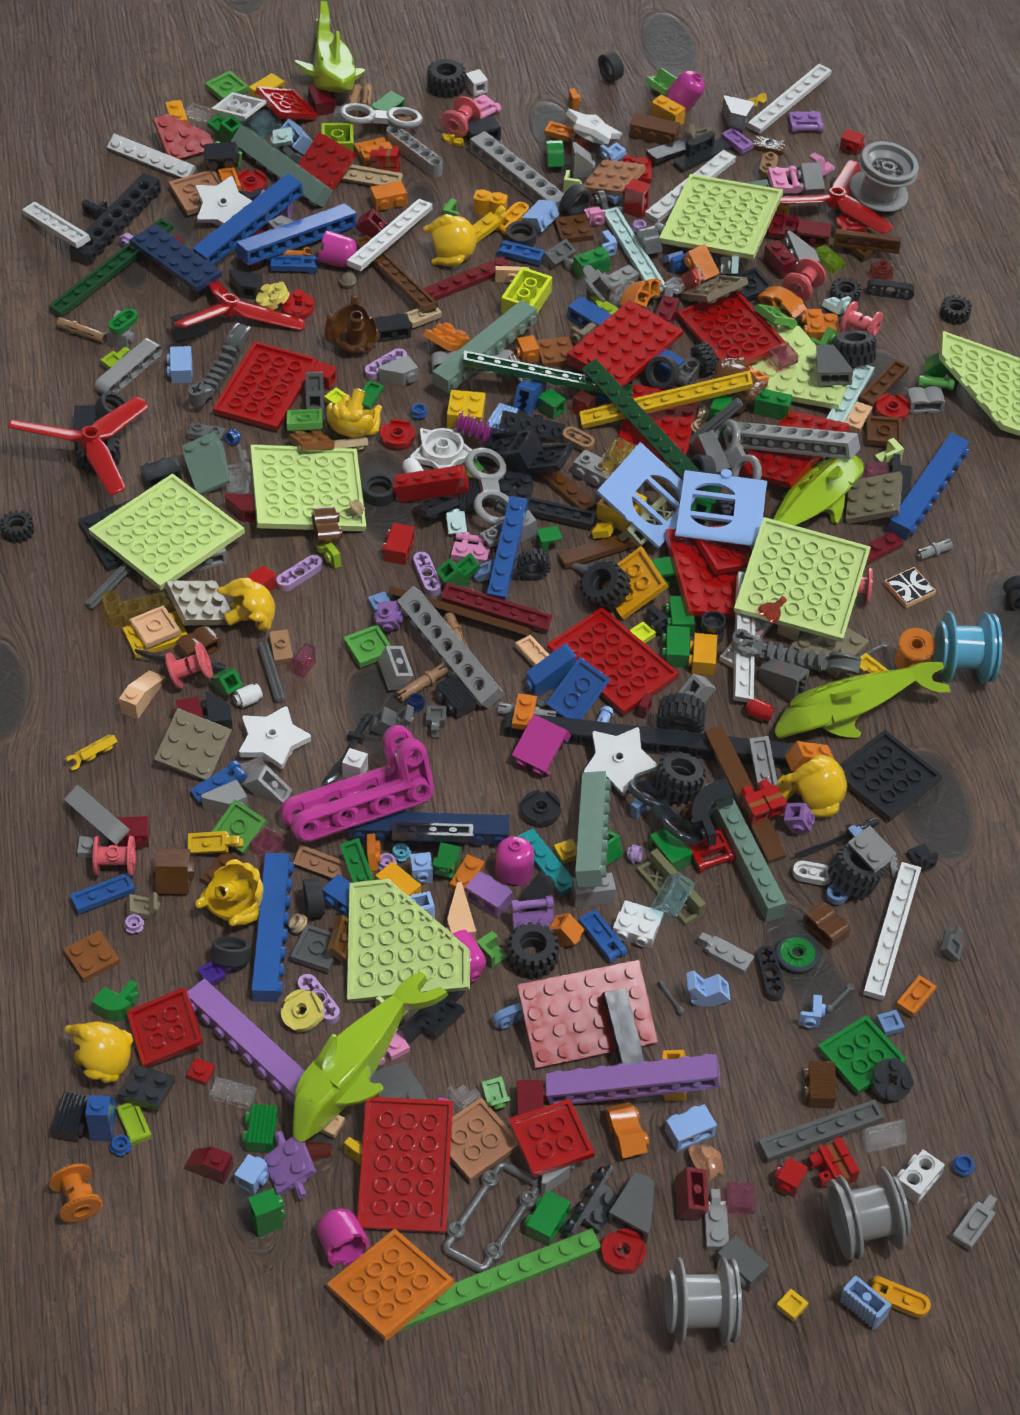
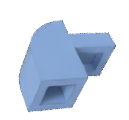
[686,970,731,1006]

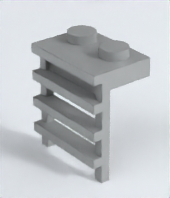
[848,826,898,878]

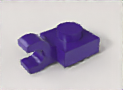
[197,961,237,986]

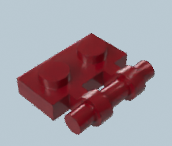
[768,212,799,239]

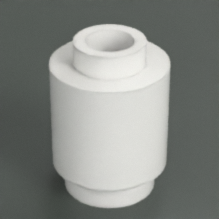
[402,458,424,473]
[233,684,263,708]

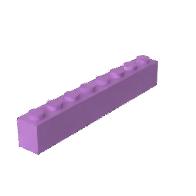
[188,978,304,1106]
[546,1054,721,1105]

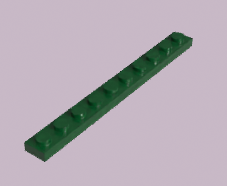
[48,218,174,317]
[462,350,633,397]
[582,358,700,480]

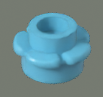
[391,843,411,862]

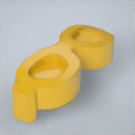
[747,93,767,106]
[442,134,464,147]

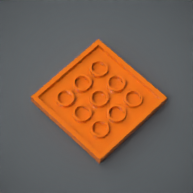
[327,1229,455,1341]

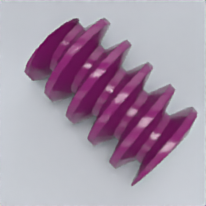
[455,411,494,444]

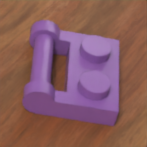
[789,111,823,133]
[511,895,554,929]

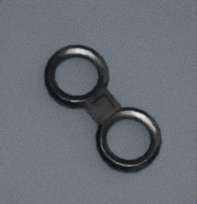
[627,779,703,845]

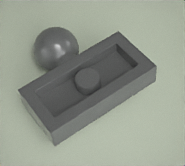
[542,239,577,271]
[187,423,226,442]

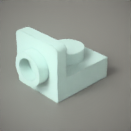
[721,256,739,274]
[822,296,851,315]

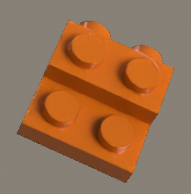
[354,137,392,167]
[801,309,841,341]
[423,322,471,351]

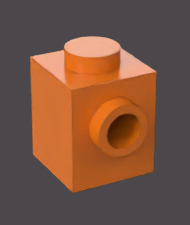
[516,335,539,363]
[549,913,584,947]

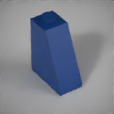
[513,378,547,416]
[525,643,576,696]
[85,1095,117,1141]

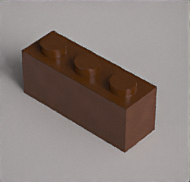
[629,113,680,144]

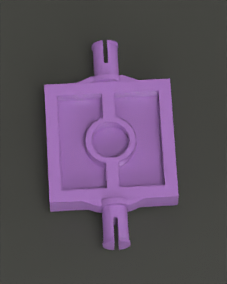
[263,1131,316,1199]

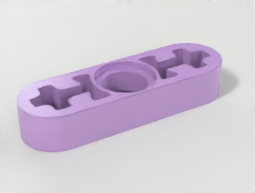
[365,348,407,381]
[413,552,441,597]
[277,555,322,592]
[298,974,340,1025]

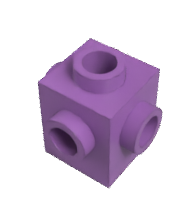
[374,601,403,632]
[784,803,815,834]

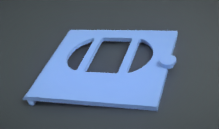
[596,442,697,548]
[675,469,767,546]

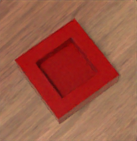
[186,1058,215,1086]

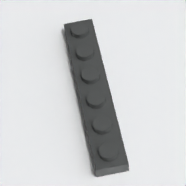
[758,1099,885,1162]

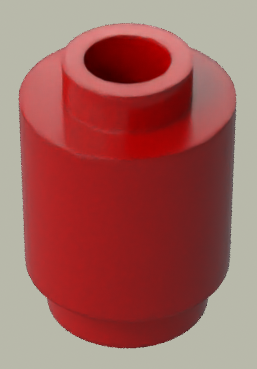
[745,698,775,722]

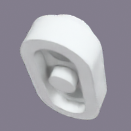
[793,861,832,885]

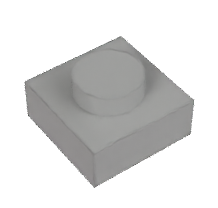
[77,836,95,858]

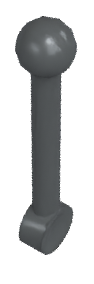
[857,641,889,657]
[657,980,685,1015]
[825,983,855,1013]

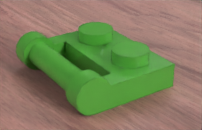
[755,304,797,329]
[917,375,954,390]

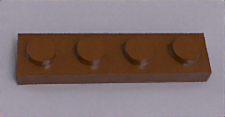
[833,229,901,254]
[858,359,909,407]
[536,471,597,511]

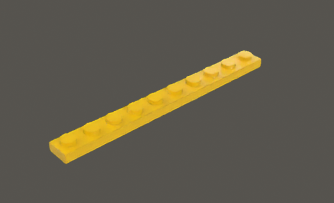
[580,370,754,429]

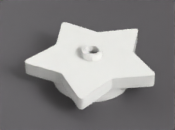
[566,109,622,144]
[196,176,252,226]
[410,428,477,469]
[239,706,311,769]
[584,727,657,796]

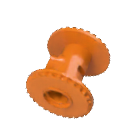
[894,628,936,669]
[49,1163,103,1223]

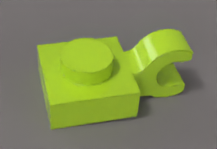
[590,295,618,315]
[100,347,131,370]
[316,542,341,569]

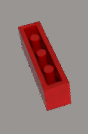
[393,465,469,503]

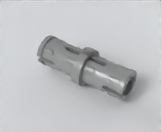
[916,539,953,561]

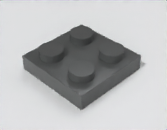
[290,924,336,973]

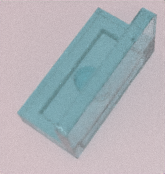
[650,872,695,918]

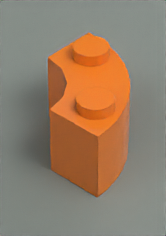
[620,279,661,308]
[757,286,807,319]
[604,1102,649,1158]

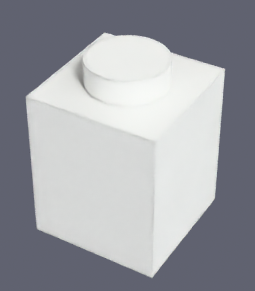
[466,69,488,96]
[342,748,368,778]

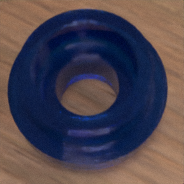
[406,693,425,711]

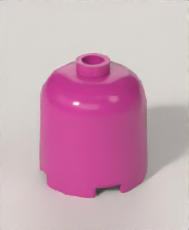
[666,71,705,111]
[318,231,357,268]
[494,836,534,887]
[453,929,486,982]
[317,1208,370,1266]

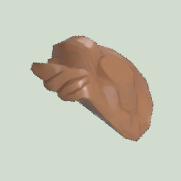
[688,1144,724,1183]

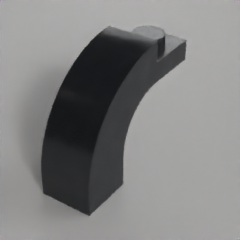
[692,778,733,846]

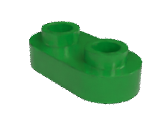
[108,308,138,334]

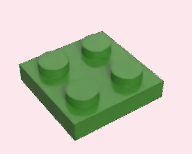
[205,71,249,101]
[287,409,323,432]
[344,624,391,668]
[212,799,268,854]

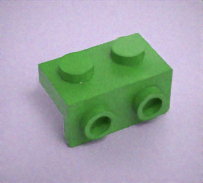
[645,68,677,97]

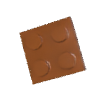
[536,336,573,368]
[288,430,335,450]
[63,930,120,982]

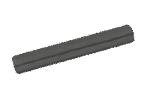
[689,398,743,444]
[85,562,133,609]
[258,642,285,703]

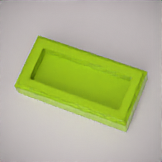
[116,1103,152,1146]

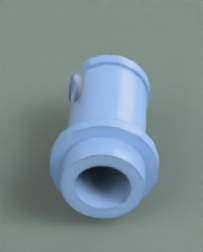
[597,706,614,722]

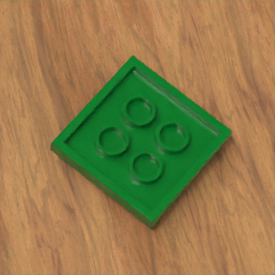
[817,1015,907,1095]

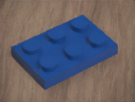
[546,657,611,719]

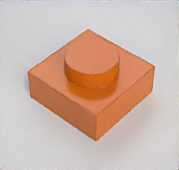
[568,88,581,111]

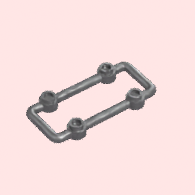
[442,1161,541,1273]

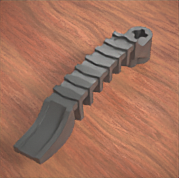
[188,323,252,407]
[731,629,861,675]

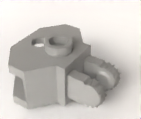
[583,265,616,302]

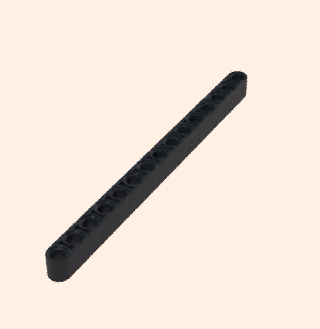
[502,712,791,768]

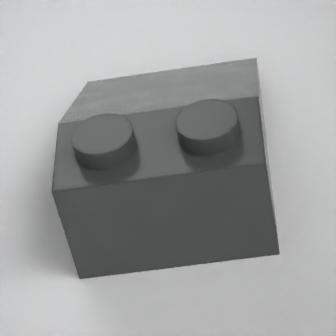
[370,1061,427,1099]

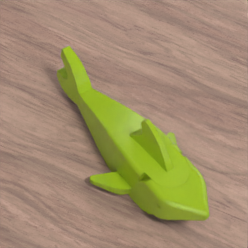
[294,1,365,93]
[773,455,864,526]
[775,662,951,738]
[293,972,448,1142]

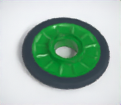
[775,934,820,973]

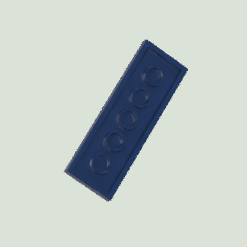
[130,224,222,292]

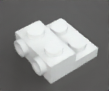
[613,900,664,948]

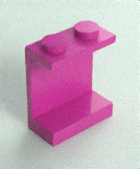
[512,714,571,776]

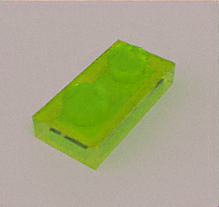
[814,244,846,273]

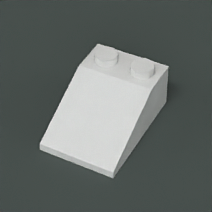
[211,92,266,122]

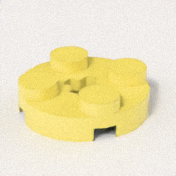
[256,282,289,310]
[281,989,324,1033]

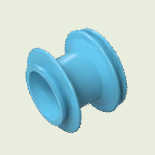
[933,611,1002,684]

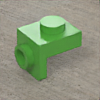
[443,198,459,216]
[810,326,839,345]
[480,1076,511,1110]

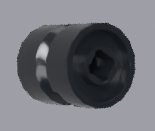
[1003,576,1020,611]
[700,610,726,645]

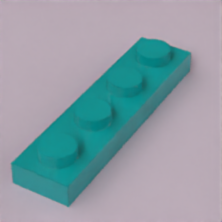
[518,828,573,897]

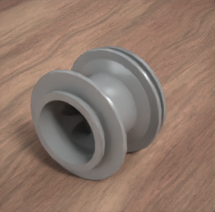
[850,141,919,212]
[827,1166,911,1260]
[664,1257,742,1346]

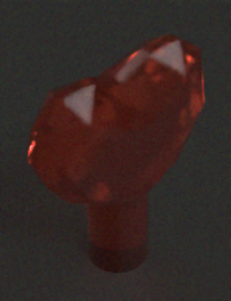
[758,596,787,623]

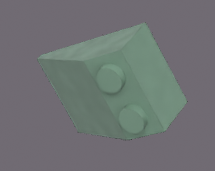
[182,432,231,495]

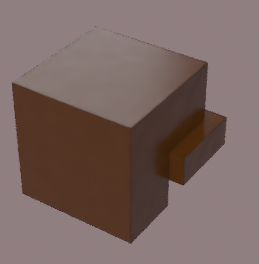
[153,848,196,894]

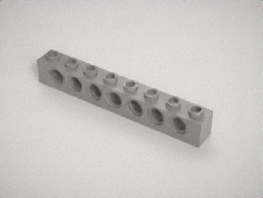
[470,131,564,213]
[723,422,860,459]
[397,586,505,709]

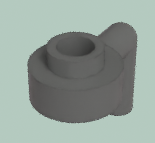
[593,190,623,212]

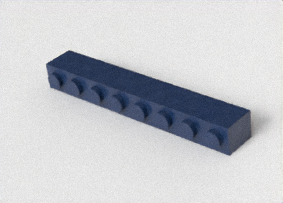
[348,812,509,847]

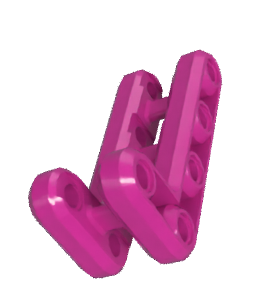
[279,725,434,842]

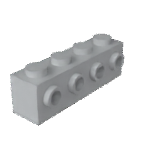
[573,450,645,494]

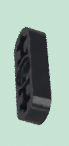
[866,279,915,300]
[756,946,785,1002]

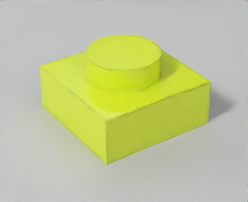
[324,388,345,407]
[630,621,656,644]

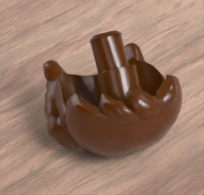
[325,294,380,354]
[710,357,768,414]

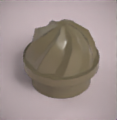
[340,272,356,289]

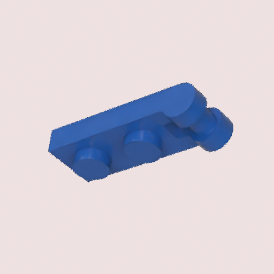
[496,240,545,265]
[270,255,318,274]
[190,761,247,806]
[578,909,627,963]

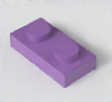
[721,128,754,154]

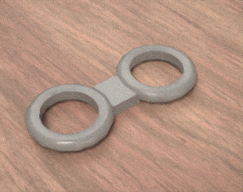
[339,103,423,128]
[714,419,762,480]
[465,448,509,525]

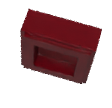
[638,692,653,719]

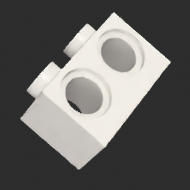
[897,1150,945,1205]

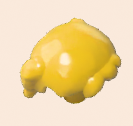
[423,214,477,267]
[327,388,382,438]
[217,578,275,632]
[784,755,847,818]
[195,859,264,926]
[65,1021,133,1083]

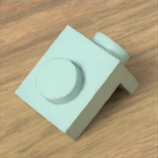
[271,127,293,151]
[445,509,467,535]

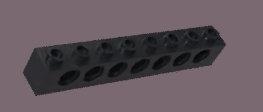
[69,173,161,266]

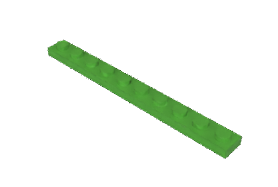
[397,1229,601,1333]

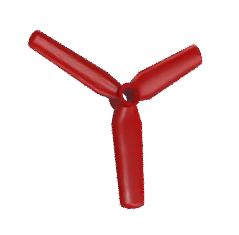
[779,160,893,234]
[173,279,305,331]
[7,397,148,495]

